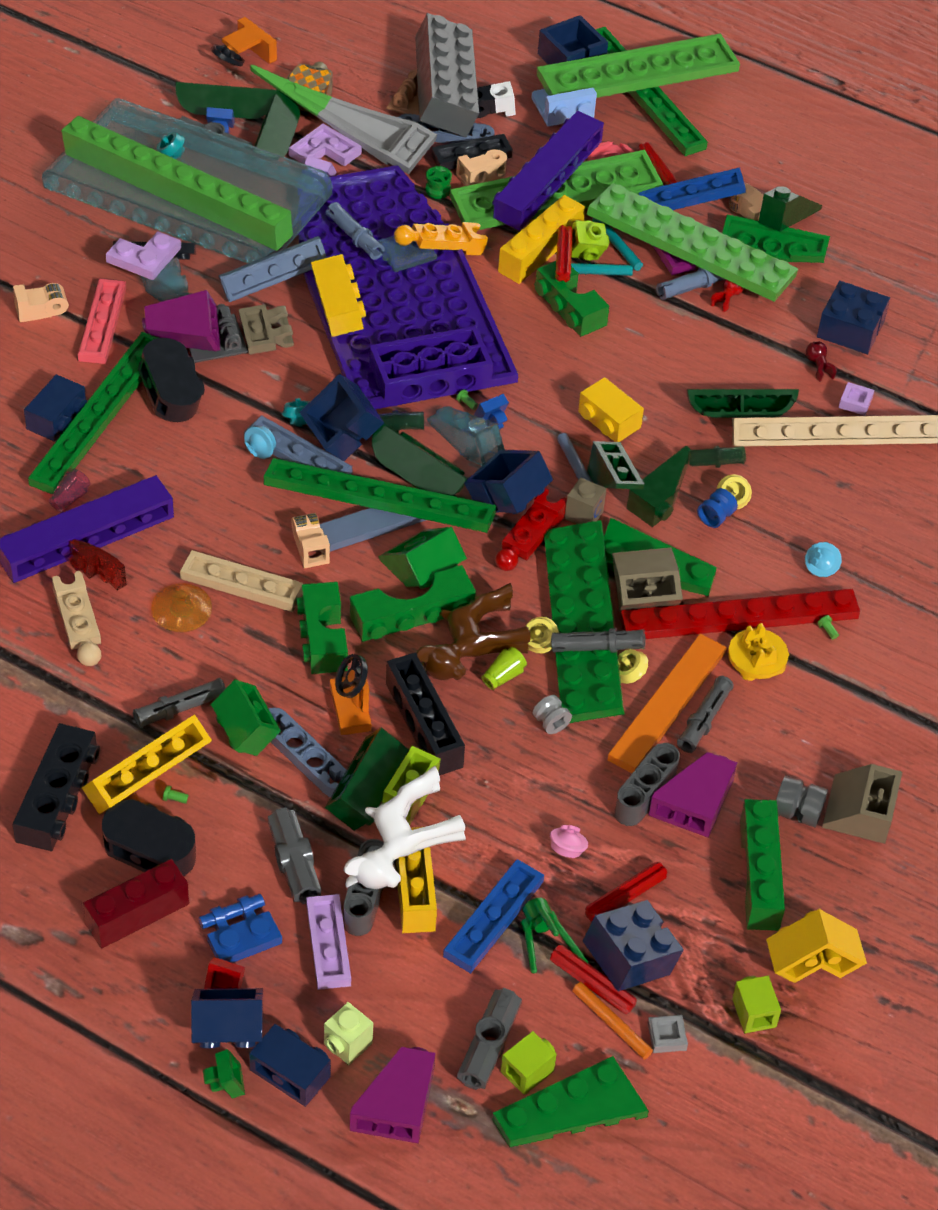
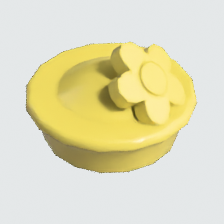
[716,474,752,509]
[525,617,559,654]
[618,649,648,684]

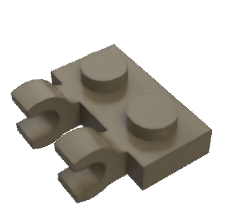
[238,304,294,355]

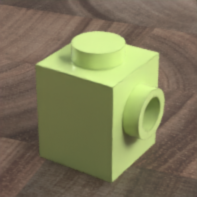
[324,1002,373,1065]

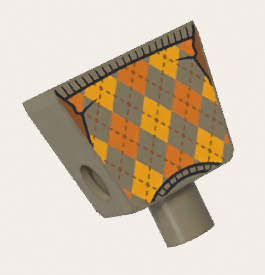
[286,62,333,113]

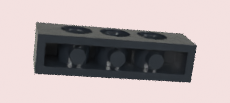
[386,652,465,776]
[12,723,100,851]

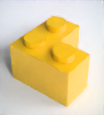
[766,909,867,983]

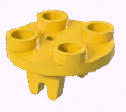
[728,623,789,681]

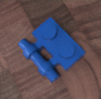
[198,894,282,963]

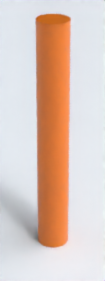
[572,982,653,1060]

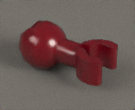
[806,341,837,382]

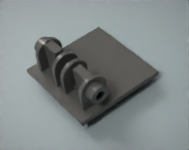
[189,304,248,363]

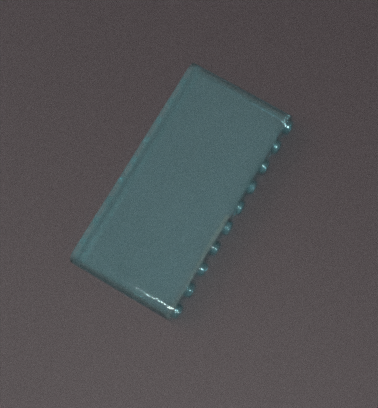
[42,98,333,264]

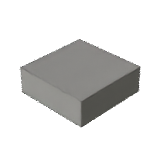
[648,1015,688,1053]

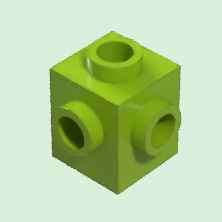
[571,220,609,261]

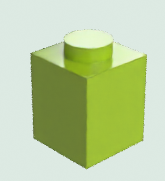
[732,975,781,1034]
[501,1031,557,1095]

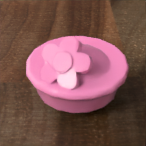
[550,825,588,858]

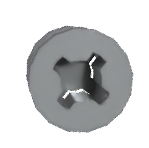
[533,695,572,734]

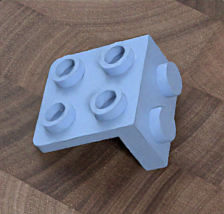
[531,88,597,127]

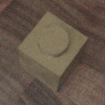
[565,477,607,524]

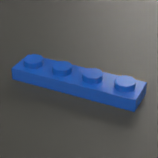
[639,167,746,210]
[443,859,544,974]

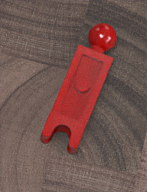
[495,488,567,571]

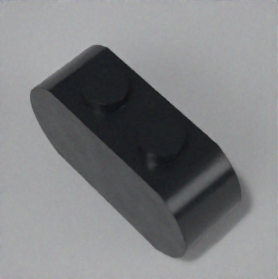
[138,338,205,422]
[102,799,196,876]

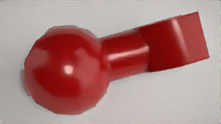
[711,280,744,312]

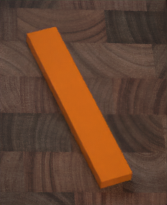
[607,634,727,773]

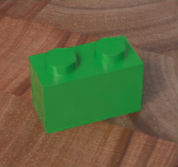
[211,679,281,756]

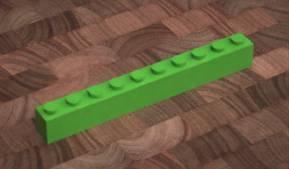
[61,116,293,251]

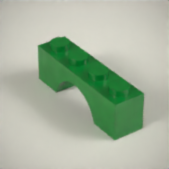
[350,565,476,642]
[740,799,785,931]

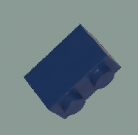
[24,374,87,442]
[249,1024,331,1107]

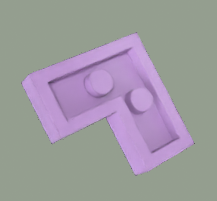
[289,123,362,166]
[106,231,181,280]

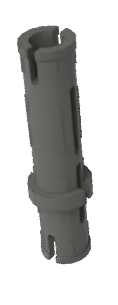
[551,628,646,653]
[677,676,734,753]
[133,678,226,728]

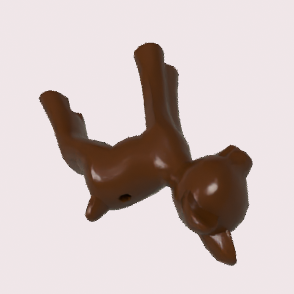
[416,583,531,680]

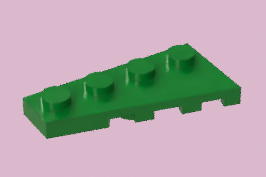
[722,214,830,263]
[604,518,717,596]
[492,1056,649,1148]

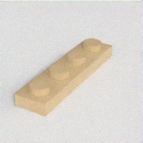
[180,550,303,612]

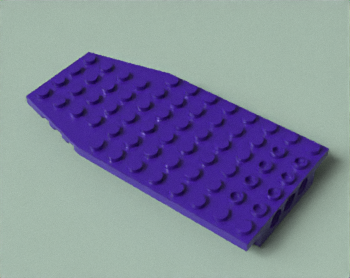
[297,165,518,410]

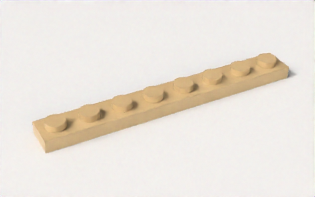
[732,415,938,446]

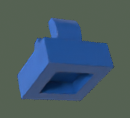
[206,107,235,134]
[473,394,509,431]

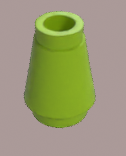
[481,647,527,690]

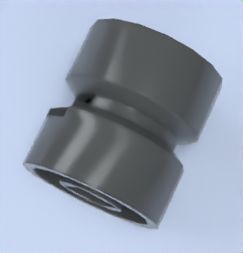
[776,775,828,828]

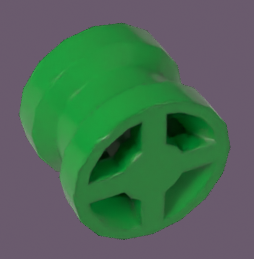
[425,166,452,199]

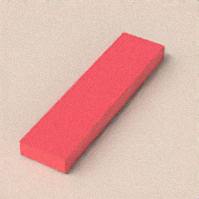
[78,279,126,364]

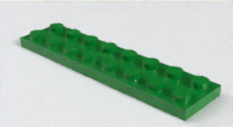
[544,520,625,723]

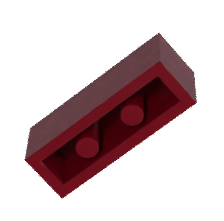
[83,859,189,949]

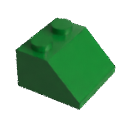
[378,527,467,589]

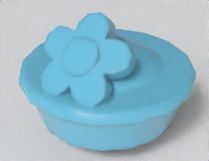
[244,426,276,459]
[805,542,842,577]

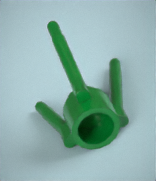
[520,897,588,974]

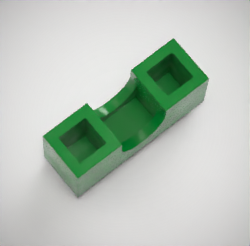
[534,261,610,337]
[296,582,348,674]

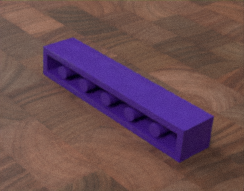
[492,110,604,231]
[0,475,174,583]

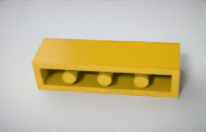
[498,195,585,284]
[82,714,212,815]

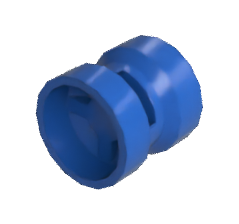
[697,488,738,528]

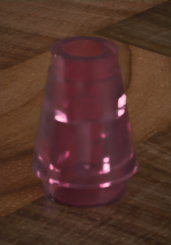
[48,469,91,512]

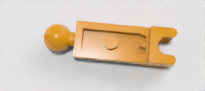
[394,222,488,255]

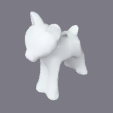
[344,766,466,889]

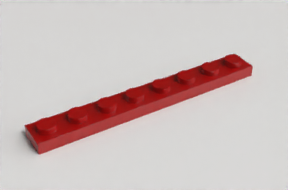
[620,589,860,639]

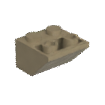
[612,547,683,612]
[822,764,902,844]

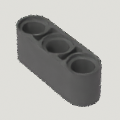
[615,743,680,826]
[344,839,384,936]

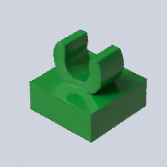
[203,1049,245,1099]

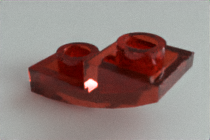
[69,539,127,591]

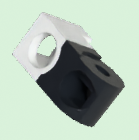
[477,81,516,118]

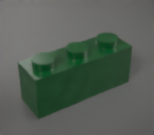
[325,727,409,831]

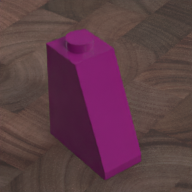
[142,290,220,351]
[649,752,738,838]
[350,1047,436,1144]

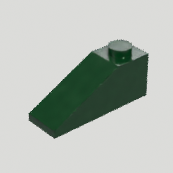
[758,186,822,232]
[587,441,645,490]
[627,446,690,528]

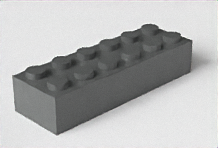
[415,13,479,137]

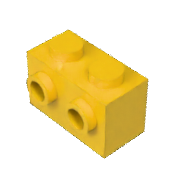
[578,377,644,442]

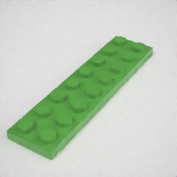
[536,33,740,98]
[450,150,663,230]
[587,183,799,302]

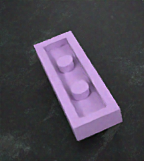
[306,894,351,990]

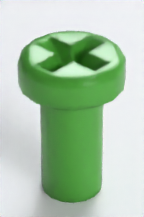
[456,389,478,410]
[818,615,839,640]
[162,785,189,804]

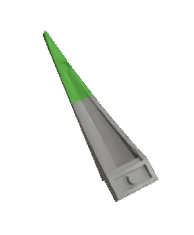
[250,65,437,174]

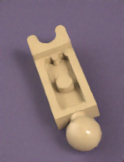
[52,571,102,666]

